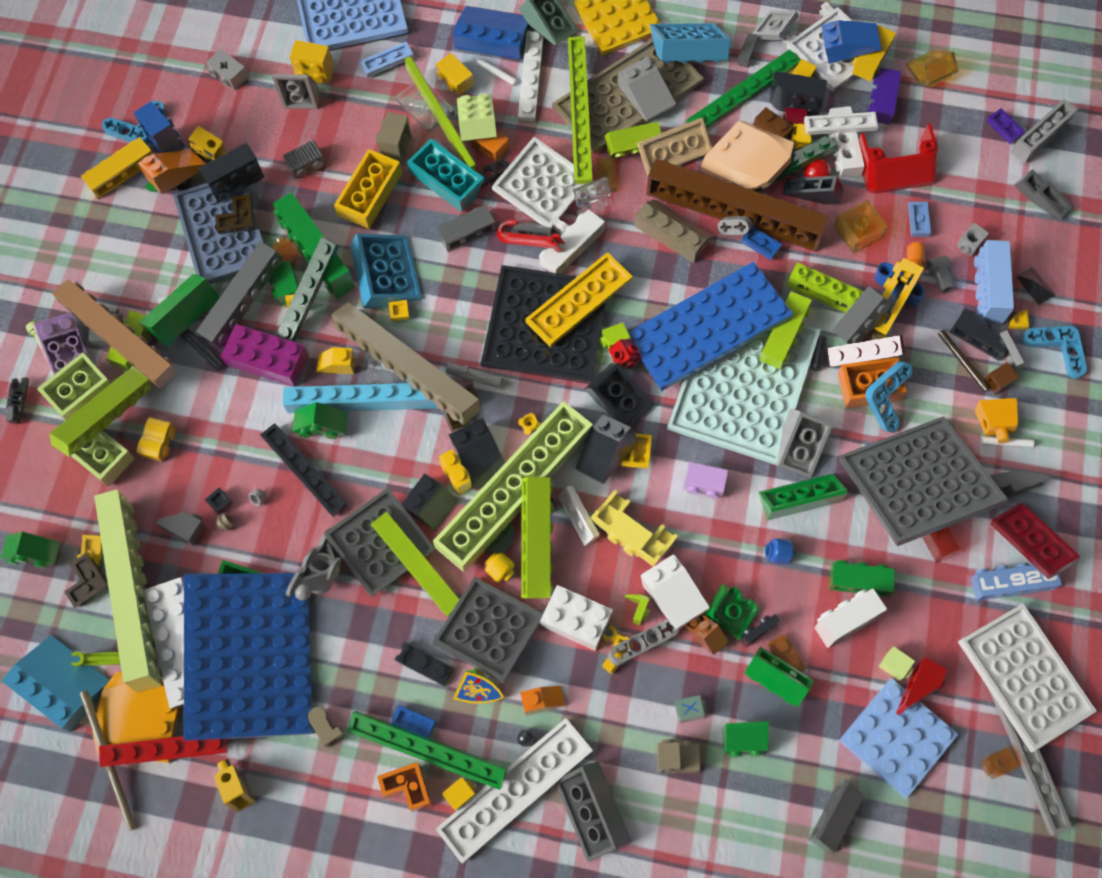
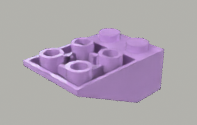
[33,312,89,375]

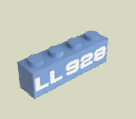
[970,563,1062,601]

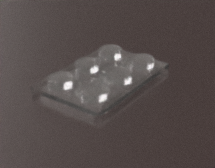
[395,83,455,133]

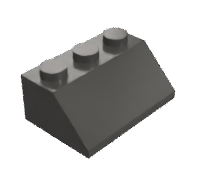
[808,780,864,854]

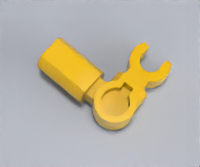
[602,625,633,674]

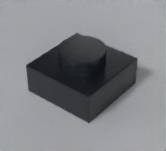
[204,487,233,515]

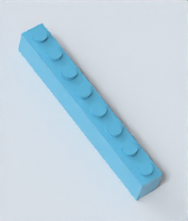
[283,383,438,413]

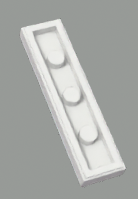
[804,112,878,135]

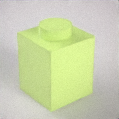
[878,646,915,681]

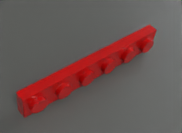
[99,736,228,767]

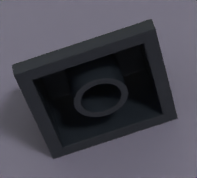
[402,473,458,532]

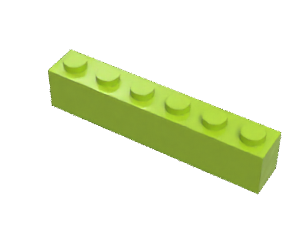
[50,366,152,457]
[521,477,553,598]

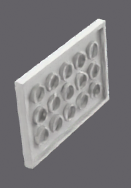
[958,604,1097,752]

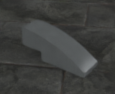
[1014,169,1073,219]
[989,471,1050,497]

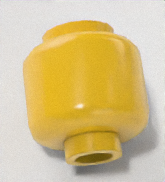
[485,552,514,582]

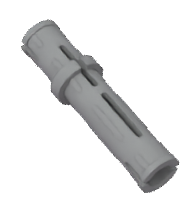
[446,362,503,388]

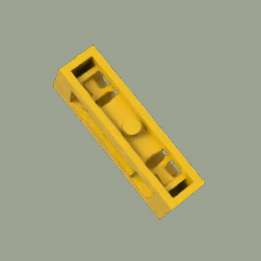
[872,258,924,335]

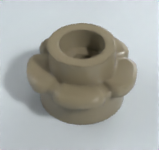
[217,513,235,531]

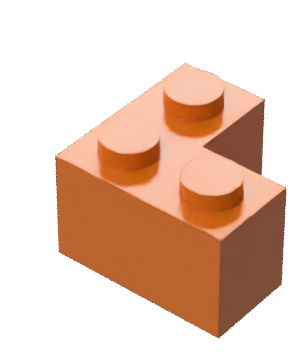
[377,762,432,812]

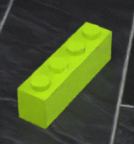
[759,291,812,369]

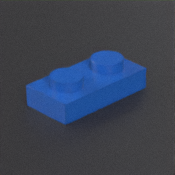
[741,226,782,261]

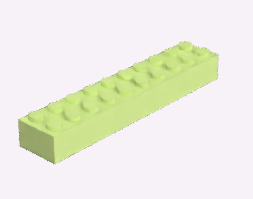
[433,401,593,573]
[94,489,163,693]

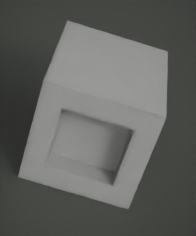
[957,223,989,256]

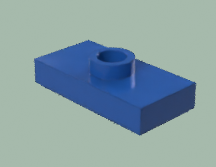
[391,705,437,738]

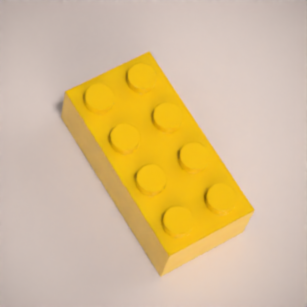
[334,149,402,229]

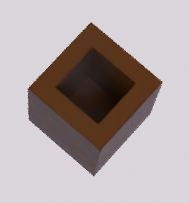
[984,362,1019,395]

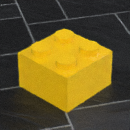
[289,40,335,84]

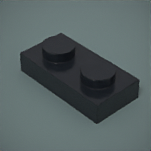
[741,614,780,647]

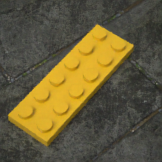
[525,252,633,347]

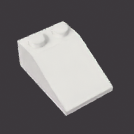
[640,554,710,631]

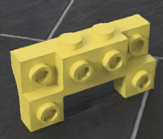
[591,490,678,567]

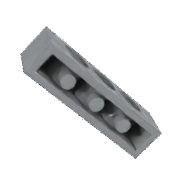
[1011,99,1078,163]

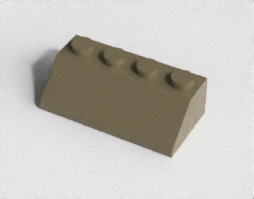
[634,199,714,263]

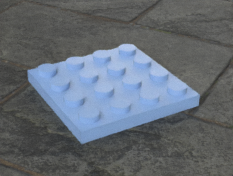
[838,678,958,799]

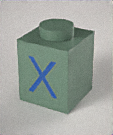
[674,695,707,723]

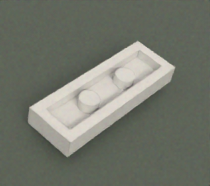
[558,486,600,546]

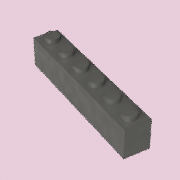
[196,241,284,348]

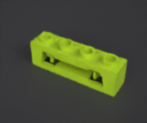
[786,262,864,313]

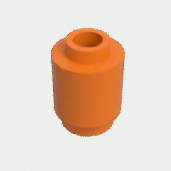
[907,242,926,267]

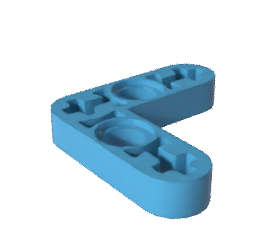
[102,101,166,145]
[1022,326,1087,379]
[866,361,913,433]

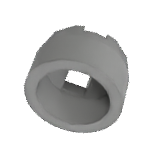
[249,489,266,506]

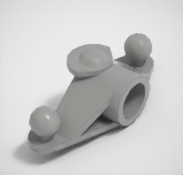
[286,528,341,600]

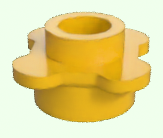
[518,413,541,435]

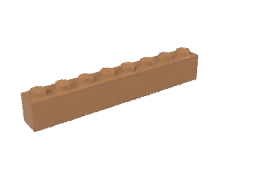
[52,279,176,388]

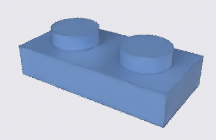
[908,202,931,237]

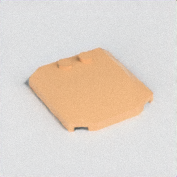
[701,121,795,190]

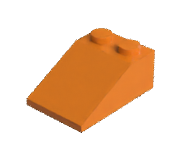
[138,150,205,194]

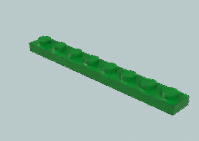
[685,49,801,129]
[347,711,508,790]

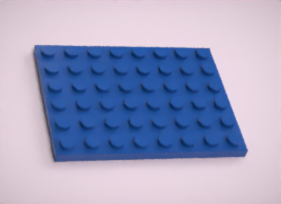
[183,573,313,741]

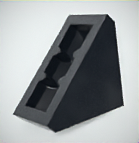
[1016,267,1054,305]

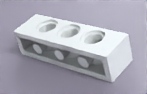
[828,106,865,178]

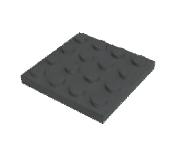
[324,487,435,598]
[433,576,543,684]

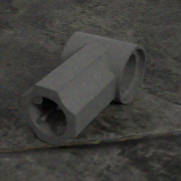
[927,256,957,294]

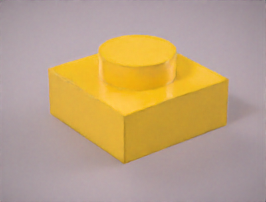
[389,300,410,322]

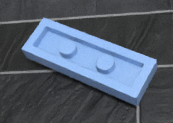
[360,42,414,77]

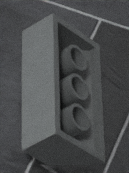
[556,761,632,862]

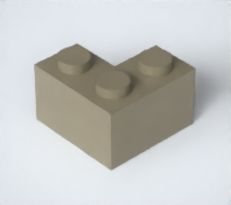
[656,739,700,774]

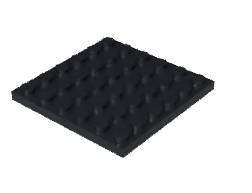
[480,265,606,384]

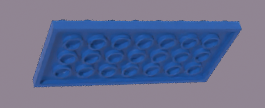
[628,261,793,392]

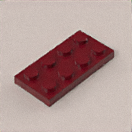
[990,502,1081,580]

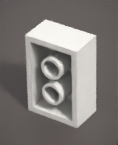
[540,585,613,651]
[814,589,887,648]

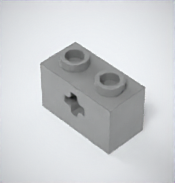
[206,49,249,90]

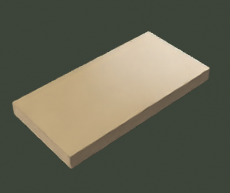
[637,118,712,177]

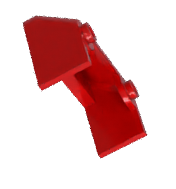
[859,123,938,194]

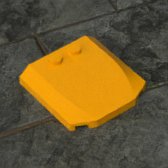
[92,671,180,763]

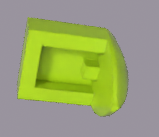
[625,594,650,625]

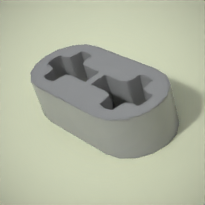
[718,216,753,235]

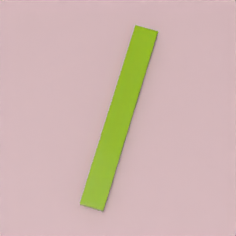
[405,56,476,171]

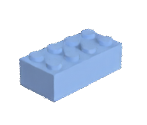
[974,240,1014,325]

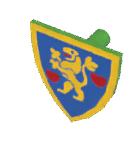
[453,668,504,704]

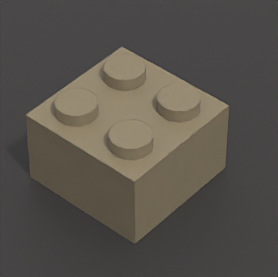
[376,112,412,165]

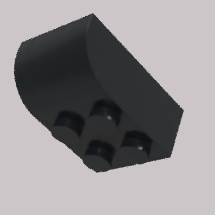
[769,71,827,116]

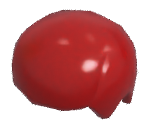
[804,158,831,177]

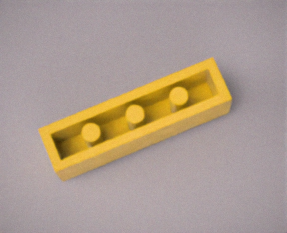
[81,137,153,199]

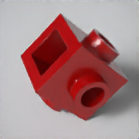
[608,339,641,369]

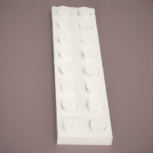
[436,718,593,864]

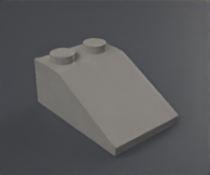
[618,56,676,122]
[272,74,320,109]
[777,408,833,478]

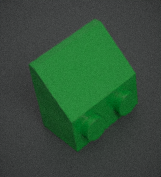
[721,721,769,758]

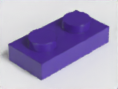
[986,108,1025,145]

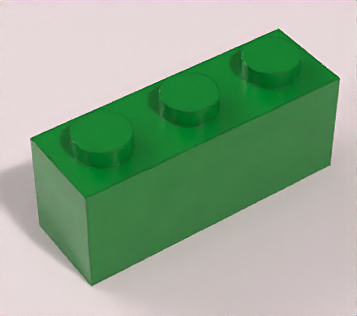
[829,560,894,597]
[744,646,814,708]

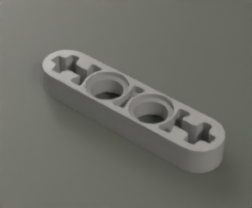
[608,619,679,665]

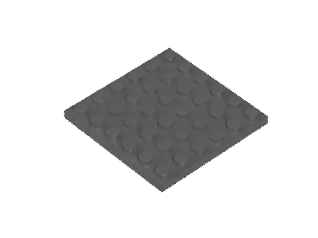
[839,416,1008,547]

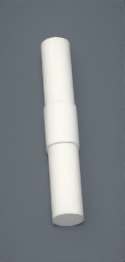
[477,58,517,85]
[981,436,1034,447]

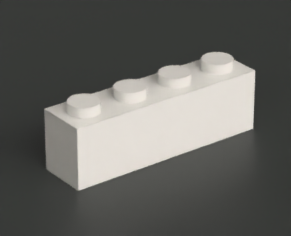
[539,209,605,274]

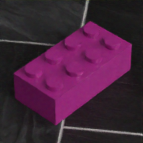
[221,324,309,387]

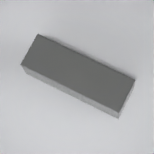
[737,33,758,68]

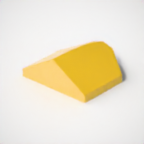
[621,433,652,469]

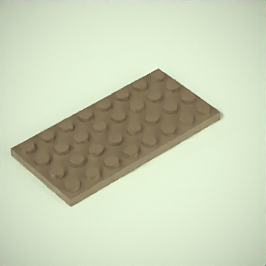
[552,38,704,154]

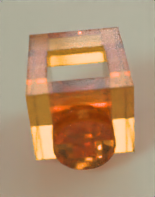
[981,746,1020,779]

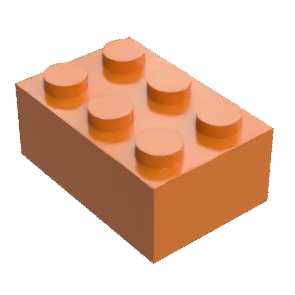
[837,357,907,408]

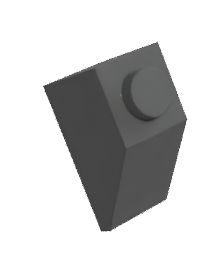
[156,512,206,546]

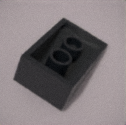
[584,362,654,427]
[575,415,639,484]
[448,418,505,490]

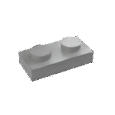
[999,330,1024,371]

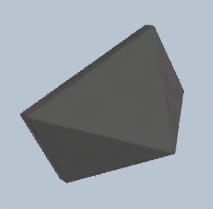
[514,221,551,237]

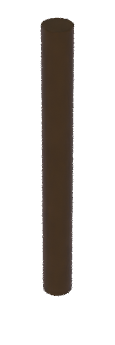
[938,330,990,392]

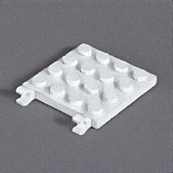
[782,2,856,92]
[492,137,598,235]

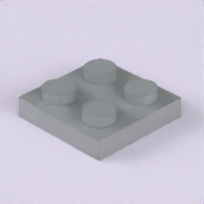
[752,10,799,40]

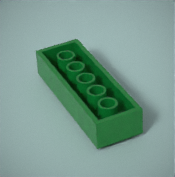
[273,192,355,299]

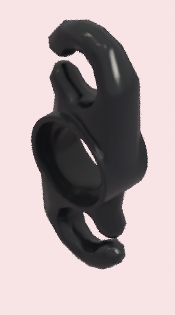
[478,160,509,188]

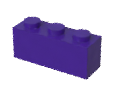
[868,68,901,125]

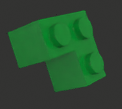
[292,402,348,439]
[1,531,60,569]

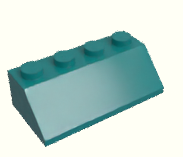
[407,139,484,213]

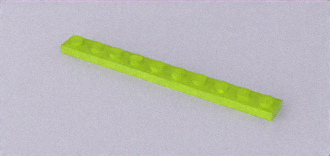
[568,36,593,185]

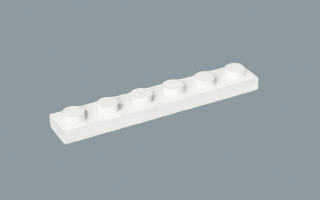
[518,31,544,122]

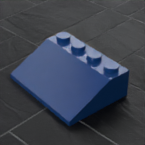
[452,6,529,60]

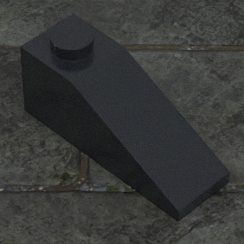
[783,176,844,204]
[949,308,1006,361]

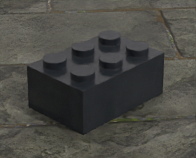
[199,142,265,203]

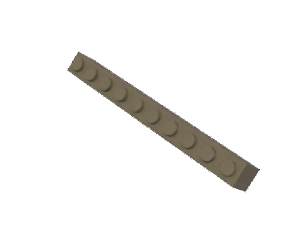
[332,302,480,425]

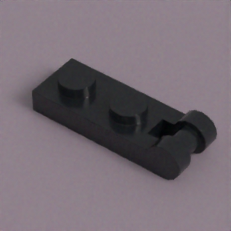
[394,642,454,687]

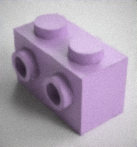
[683,462,728,499]

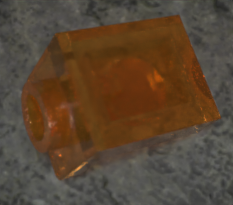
[272,237,296,263]

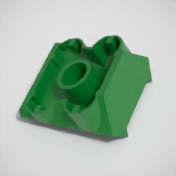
[703,584,760,640]

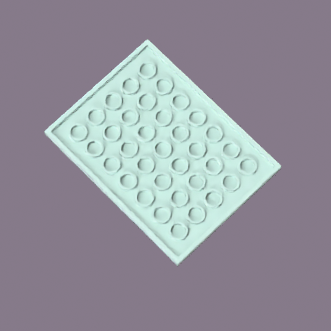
[667,325,820,465]

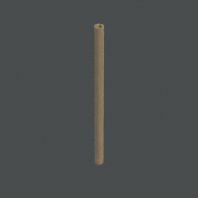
[79,690,137,831]

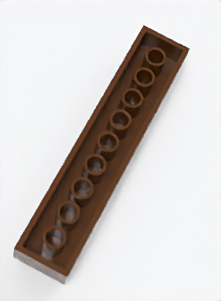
[646,159,829,252]

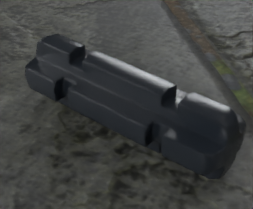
[811,335,827,371]

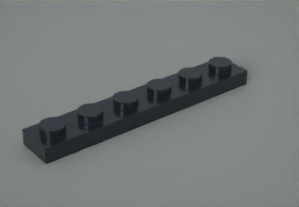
[260,423,348,517]

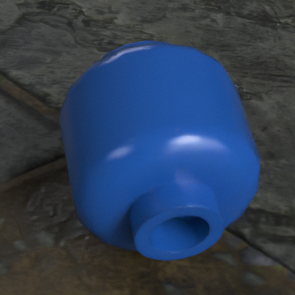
[765,538,796,565]

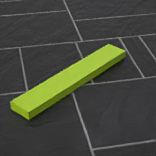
[371,512,459,617]

